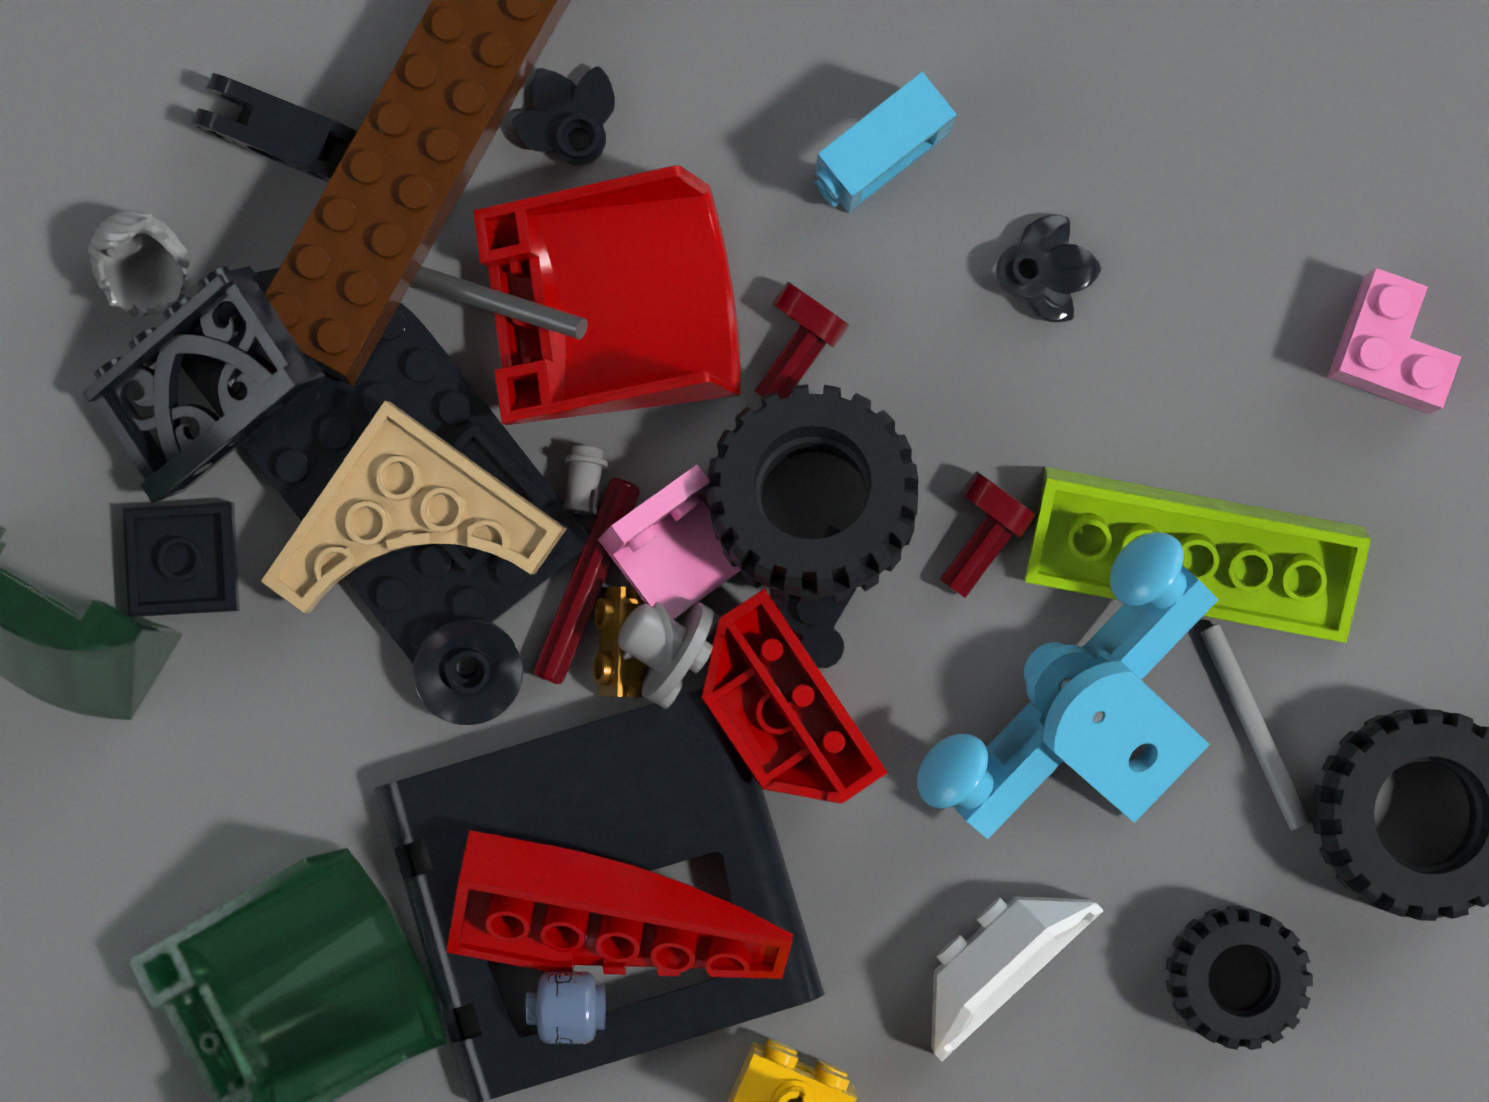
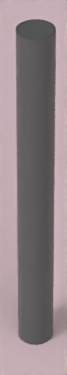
[411,266,588,340]

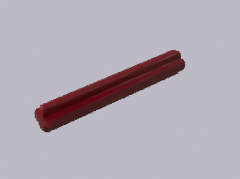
[533,477,640,684]

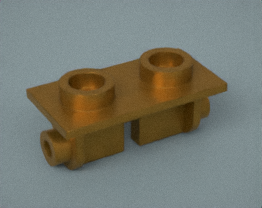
[592,587,649,698]

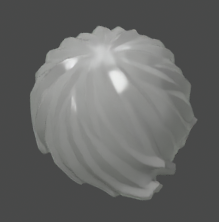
[88,210,190,318]

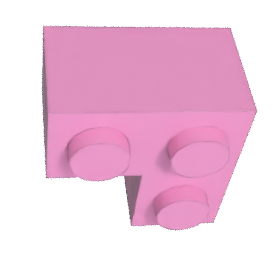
[1328,268,1461,414]

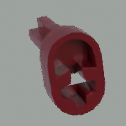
[754,281,849,399]
[940,471,1037,598]

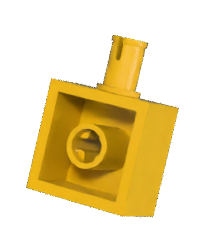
[727,1038,857,1102]

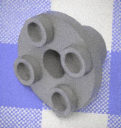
[618,602,719,709]

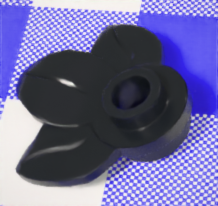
[511,66,615,166]
[996,215,1101,323]

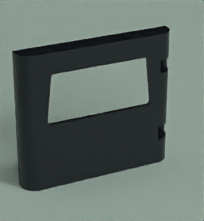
[376,688,825,1102]

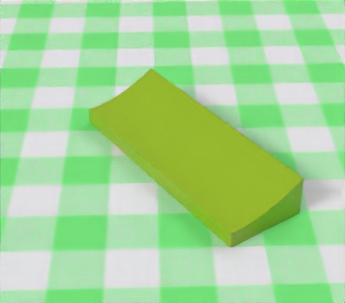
[1024,466,1371,643]

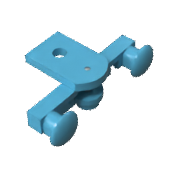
[917,532,1219,839]

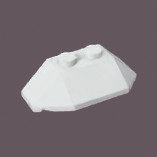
[931,896,1103,1062]

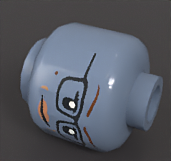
[526,971,606,1044]

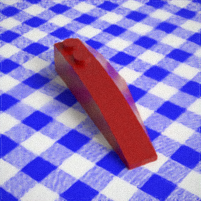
[446,830,793,979]

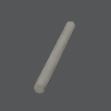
[1199,624,1310,831]

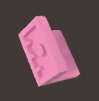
[598,464,741,620]

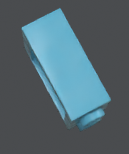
[814,71,957,214]

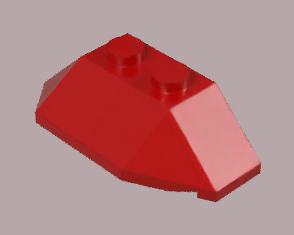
[701,588,888,804]

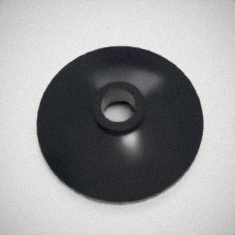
[413,618,523,725]

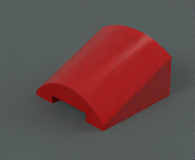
[473,165,741,425]

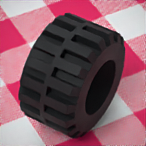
[1165,906,1313,1050]

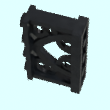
[83,266,325,503]

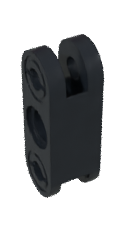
[192,73,357,182]

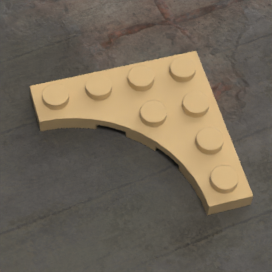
[261,401,566,613]

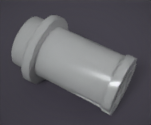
[562,445,608,516]

